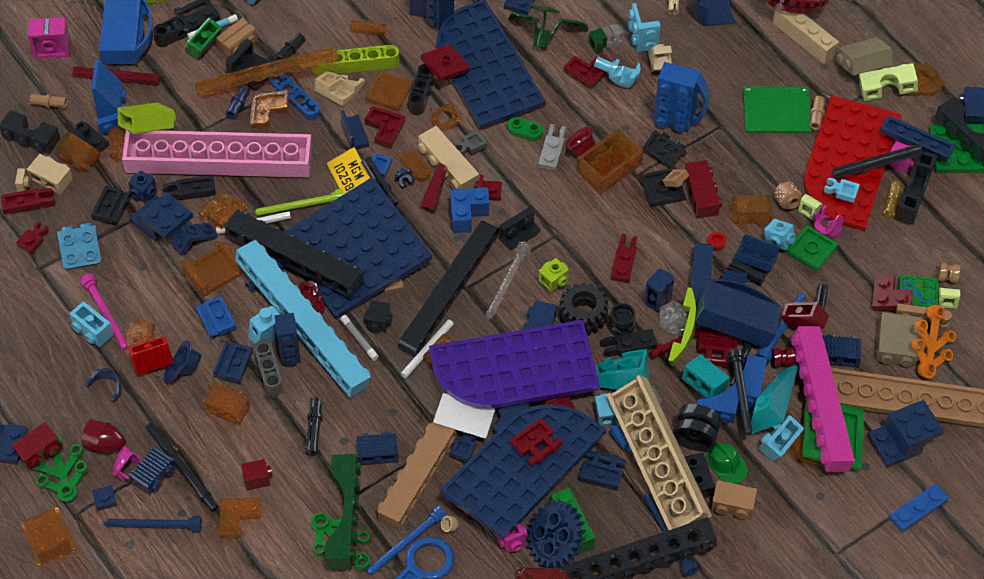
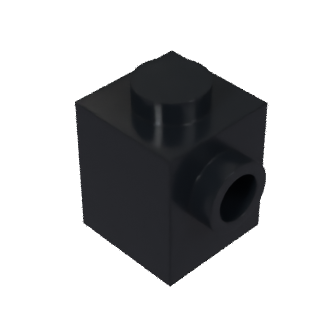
[364,300,393,333]

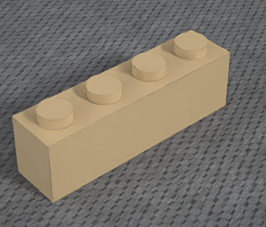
[773,9,839,64]
[417,126,479,190]

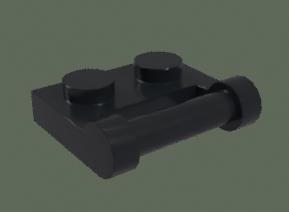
[174,0,221,33]

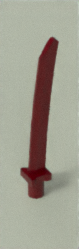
[649,326,714,359]

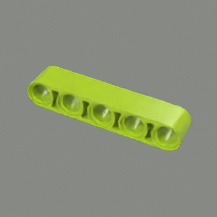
[311,45,400,76]

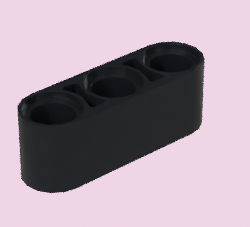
[408,64,434,115]

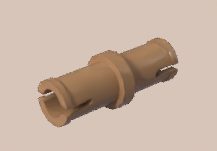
[30,93,68,109]
[809,96,825,131]

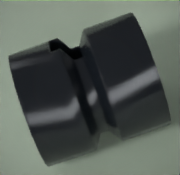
[609,303,636,336]

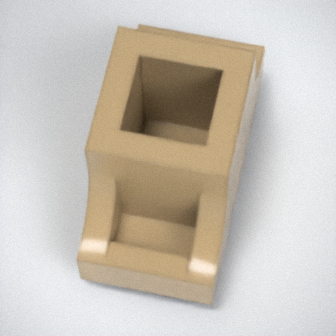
[648,44,672,72]

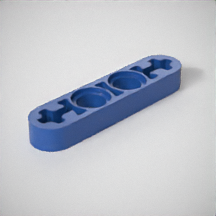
[269,70,320,120]

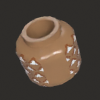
[774,182,802,209]

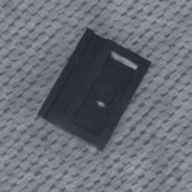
[91,185,131,226]

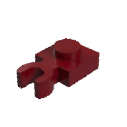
[16,221,49,254]

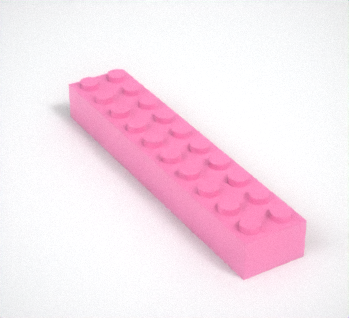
[122,130,312,177]

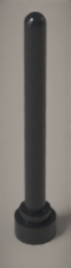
[728,348,753,435]

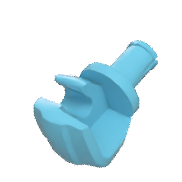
[594,56,641,88]

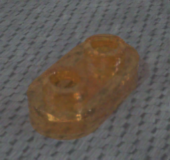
[108,126,126,161]

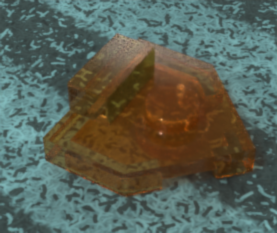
[908,62,946,96]

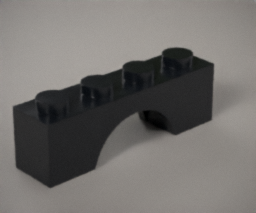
[935,97,984,164]
[896,151,938,225]

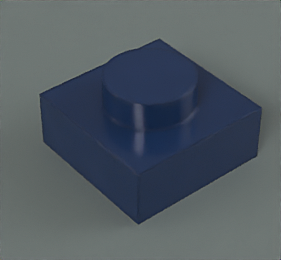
[92,485,117,511]

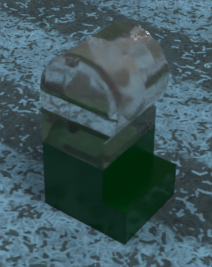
[589,24,623,55]

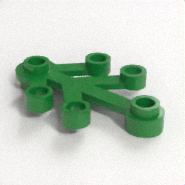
[34,434,88,503]
[311,513,370,571]

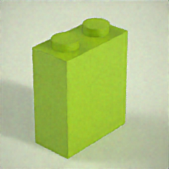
[117,102,176,133]

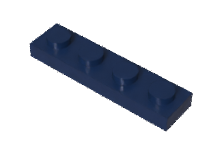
[880,115,956,162]

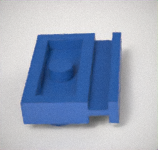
[195,296,237,339]

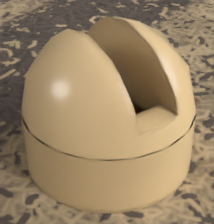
[441,516,459,532]

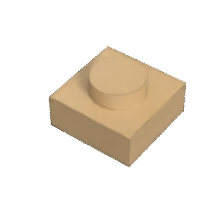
[15,168,30,192]

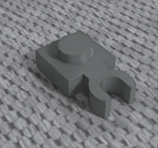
[453,130,487,156]

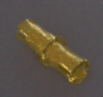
[883,181,903,218]

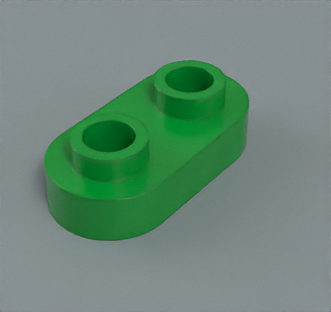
[508,117,543,141]

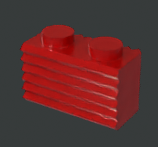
[128,336,174,375]

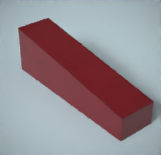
[420,163,448,212]

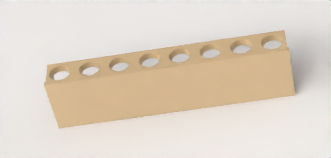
[607,375,712,530]

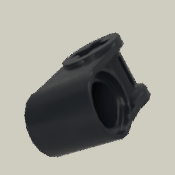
[154,16,189,47]

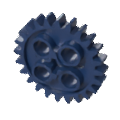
[526,501,586,568]

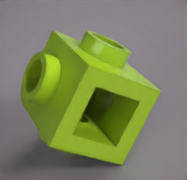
[539,258,569,293]

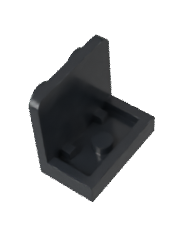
[225,39,276,90]

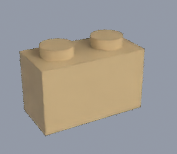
[27,154,73,195]

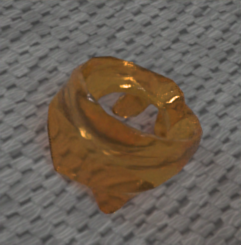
[430,101,461,130]

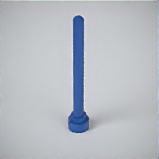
[755,293,805,365]
[367,505,447,575]

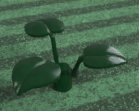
[508,4,589,49]

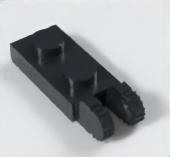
[162,175,216,200]
[600,329,657,357]

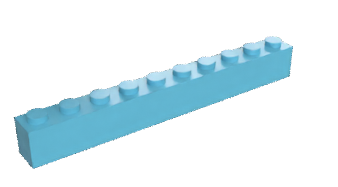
[235,240,371,398]

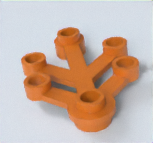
[912,305,956,379]

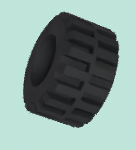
[560,282,609,335]

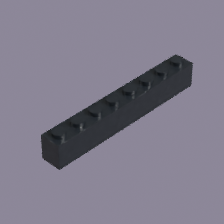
[224,209,364,299]

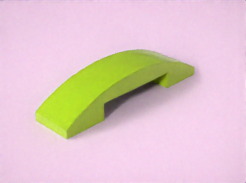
[668,287,697,366]

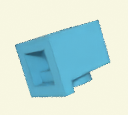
[594,394,618,426]

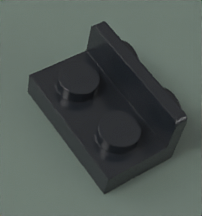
[642,130,687,168]
[500,207,540,250]

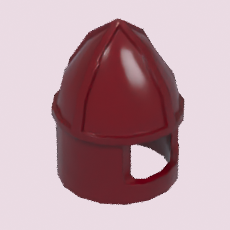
[82,419,126,453]

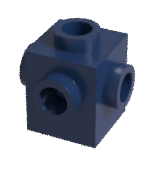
[128,170,157,204]

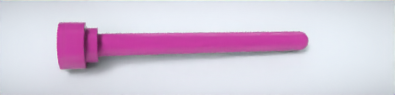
[80,274,128,349]

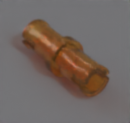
[350,19,387,35]

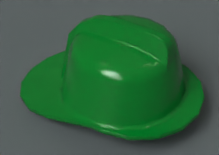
[706,442,748,484]

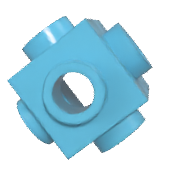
[764,219,796,250]

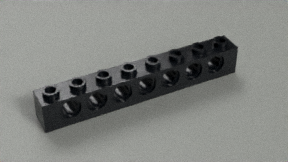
[552,517,717,579]

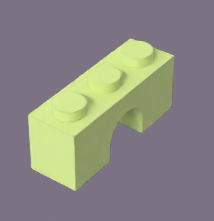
[859,63,918,101]

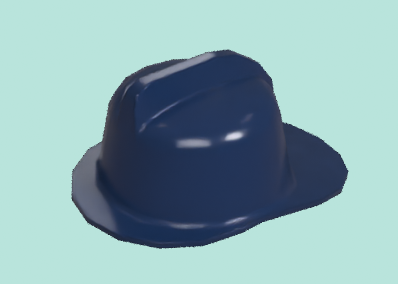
[163,340,201,383]

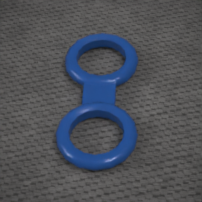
[396,536,455,579]

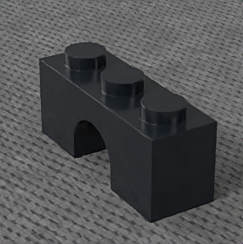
[0,110,61,155]

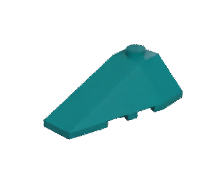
[594,349,650,390]
[751,365,798,434]

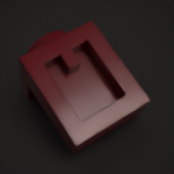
[475,174,502,201]

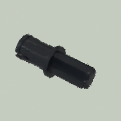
[276,33,306,62]
[728,260,766,285]

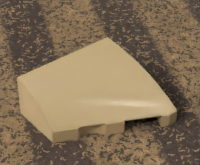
[314,71,365,106]

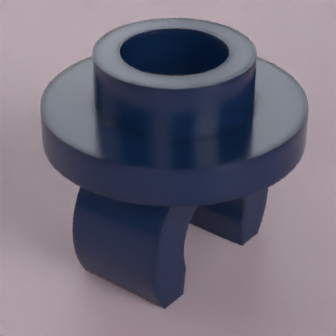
[395,167,415,188]

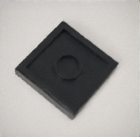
[640,167,686,208]

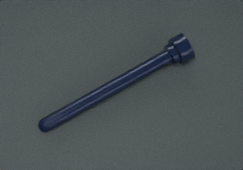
[644,493,699,577]
[104,516,202,532]

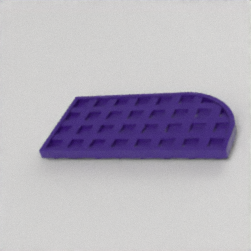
[429,320,600,409]

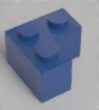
[450,188,489,233]

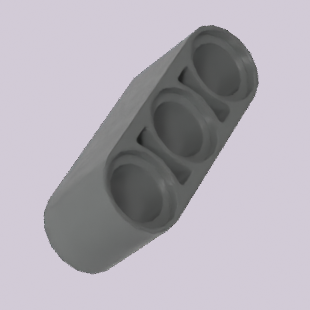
[254,340,283,397]

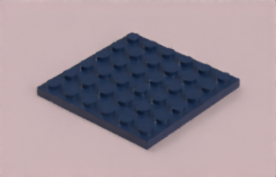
[284,177,433,320]

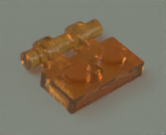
[198,193,247,229]

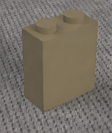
[836,37,893,75]
[876,312,921,367]

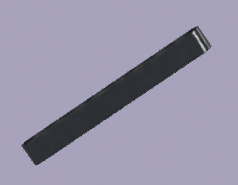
[398,220,500,356]

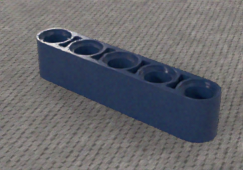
[688,243,714,324]

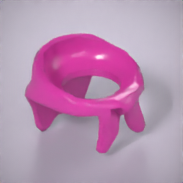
[813,205,845,238]
[113,446,142,482]

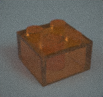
[20,506,76,567]

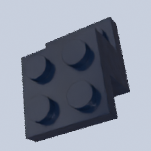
[129,192,193,242]
[867,399,944,468]

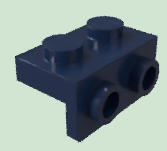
[734,234,780,272]

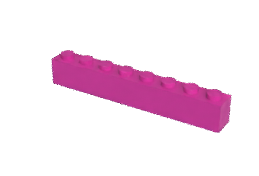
[791,326,855,472]

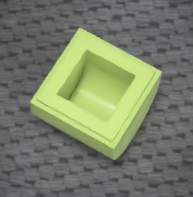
[798,194,823,220]
[938,288,960,309]

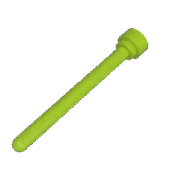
[255,189,343,216]

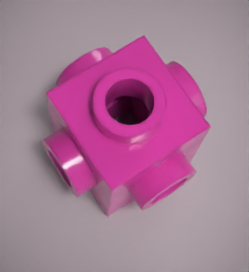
[497,524,528,553]

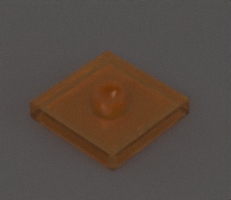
[365,71,413,112]

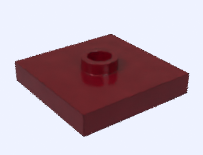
[420,44,471,82]

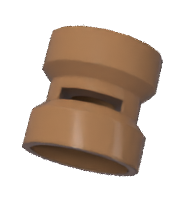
[938,262,960,283]

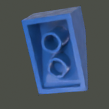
[92,60,127,118]

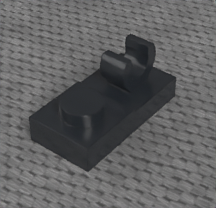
[71,120,110,156]

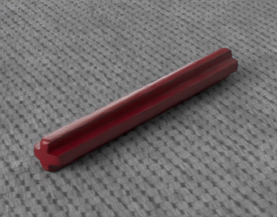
[72,66,160,85]

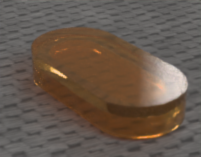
[401,151,431,182]

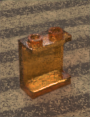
[181,240,242,298]

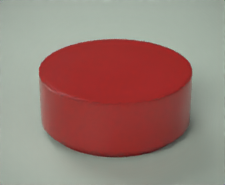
[707,232,726,251]

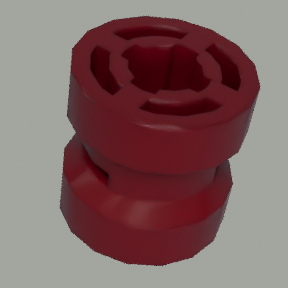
[772,347,794,367]

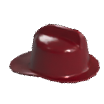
[567,126,596,158]

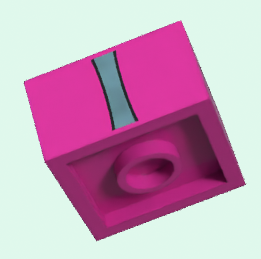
[28,17,71,59]

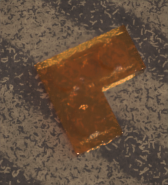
[250,90,290,128]
[219,497,261,539]

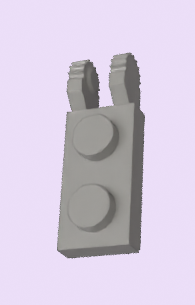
[538,124,566,171]

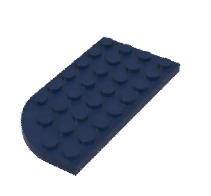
[436,0,546,130]
[440,405,606,540]

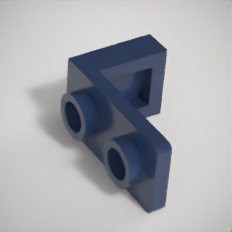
[171,223,218,255]

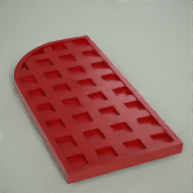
[804,95,902,232]

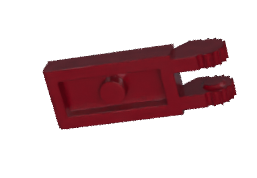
[1,188,56,214]
[611,234,638,283]

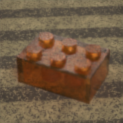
[576,129,643,194]

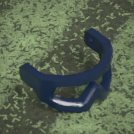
[85,368,122,403]

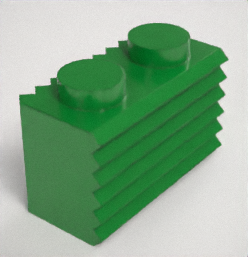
[185,18,222,60]

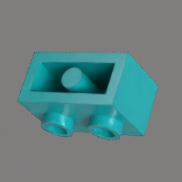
[682,354,730,398]

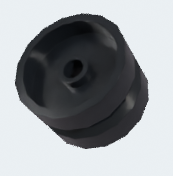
[673,404,722,451]

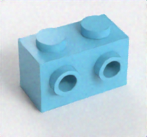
[69,301,114,347]
[758,415,804,462]

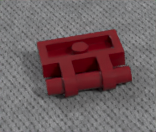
[698,332,738,368]
[510,418,563,466]

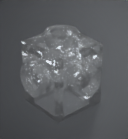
[659,301,687,335]

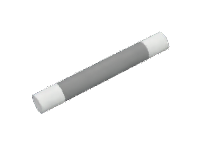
[340,315,379,361]

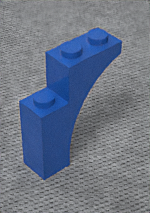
[697,354,767,424]

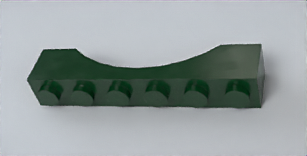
[325,454,362,570]

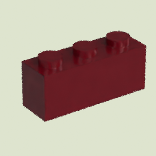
[685,160,722,219]

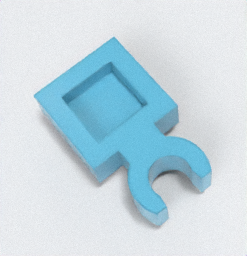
[824,178,860,203]

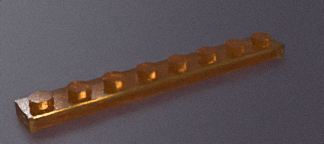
[196,46,338,95]

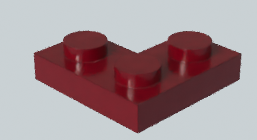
[564,53,613,88]
[365,106,406,148]
[872,274,913,311]

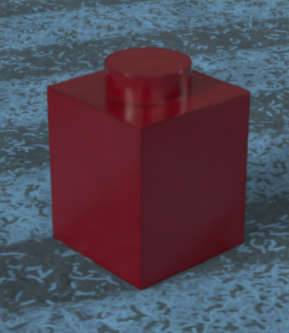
[241,459,273,491]

